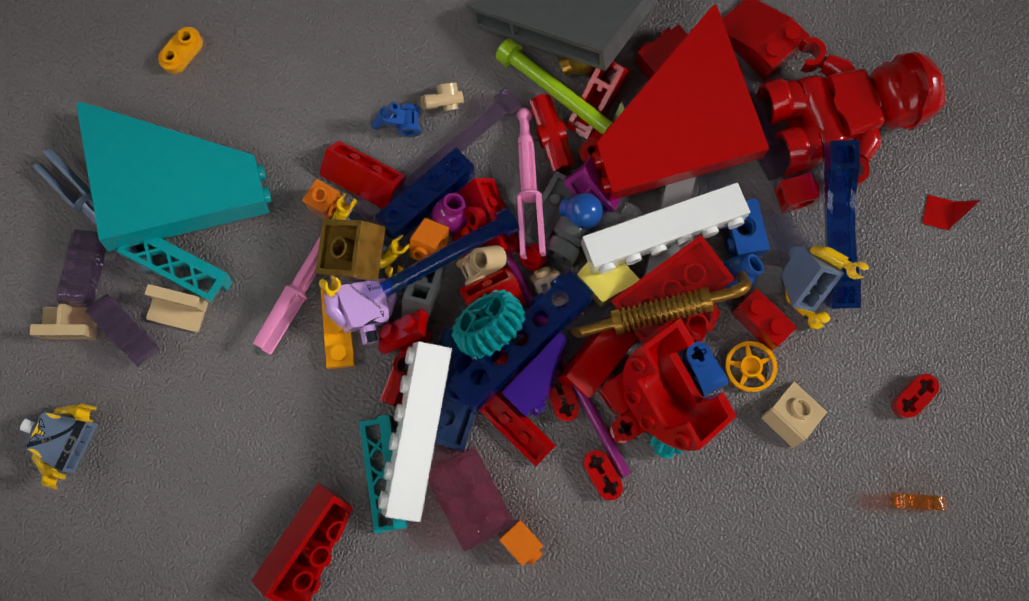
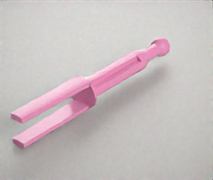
[517,108,546,259]
[252,211,351,355]

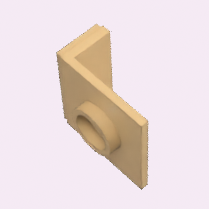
[761,381,827,448]

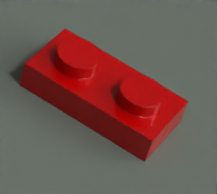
[377,309,429,354]

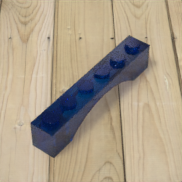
[824,140,861,309]

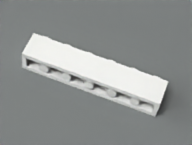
[581,182,750,274]
[378,342,452,522]

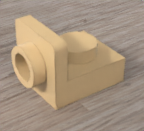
[529,266,570,311]

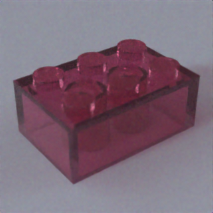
[428,447,516,552]

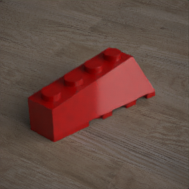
[251,483,353,601]

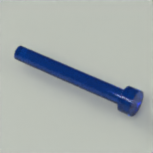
[379,206,520,297]

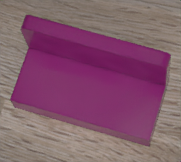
[563,157,622,219]

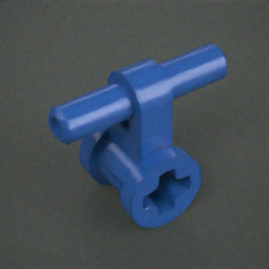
[371,102,421,137]

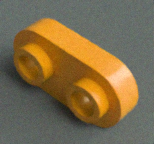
[158,27,203,74]

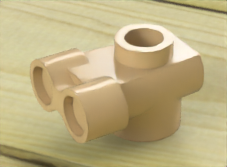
[421,82,464,111]

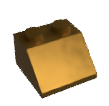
[315,219,385,281]

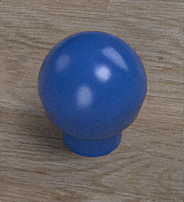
[559,193,603,230]
[723,254,764,288]

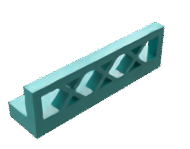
[116,237,233,303]
[359,414,409,534]

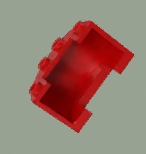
[623,318,737,451]

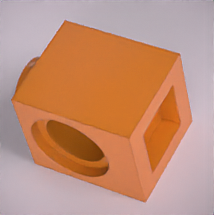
[302,179,345,219]
[409,218,449,266]
[499,520,544,566]

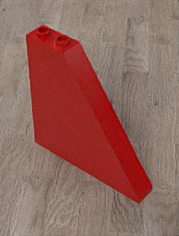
[592,5,769,201]

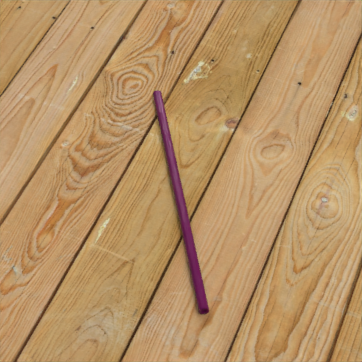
[505,253,631,479]

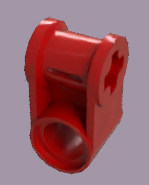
[609,408,647,444]

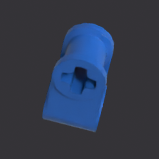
[682,342,728,397]

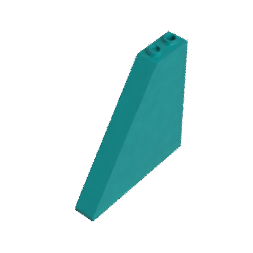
[76,102,272,252]

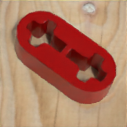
[549,371,579,422]
[891,374,940,419]
[583,450,623,500]

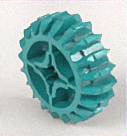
[452,289,525,358]

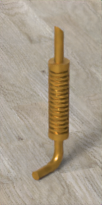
[571,271,751,338]

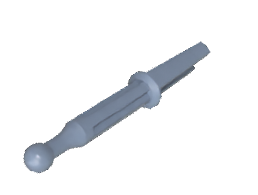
[33,149,157,274]

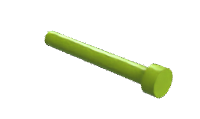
[495,38,613,135]

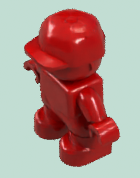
[755,37,946,190]

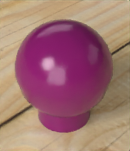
[432,193,467,233]

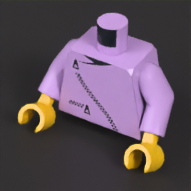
[319,265,405,345]

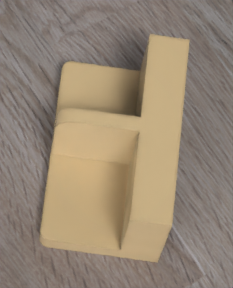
[29,304,99,340]

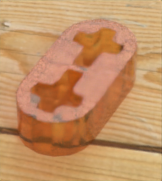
[891,493,947,511]

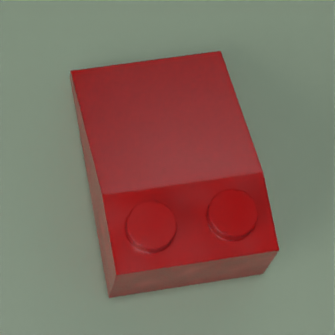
[722,0,810,81]

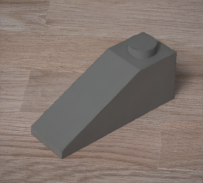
[402,246,451,325]

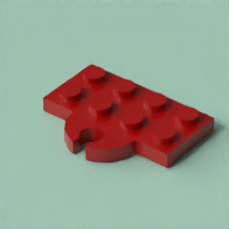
[611,235,735,344]

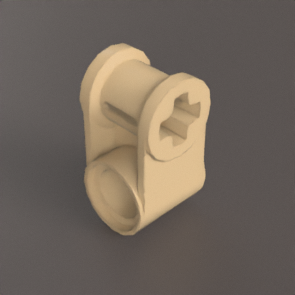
[456,245,506,286]

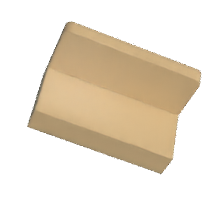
[145,284,208,333]

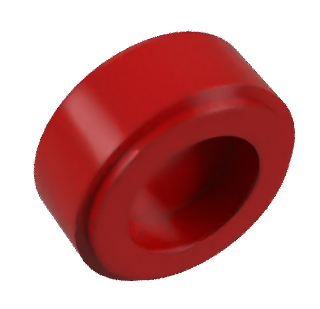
[519,243,546,271]

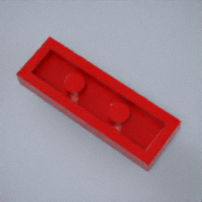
[478,387,556,467]

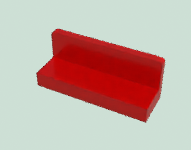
[319,140,406,210]
[457,178,520,253]
[556,316,638,398]

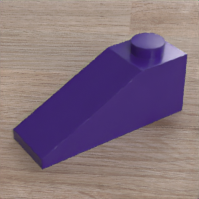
[502,332,567,418]

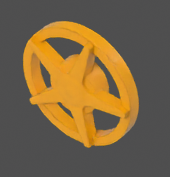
[725,341,777,392]

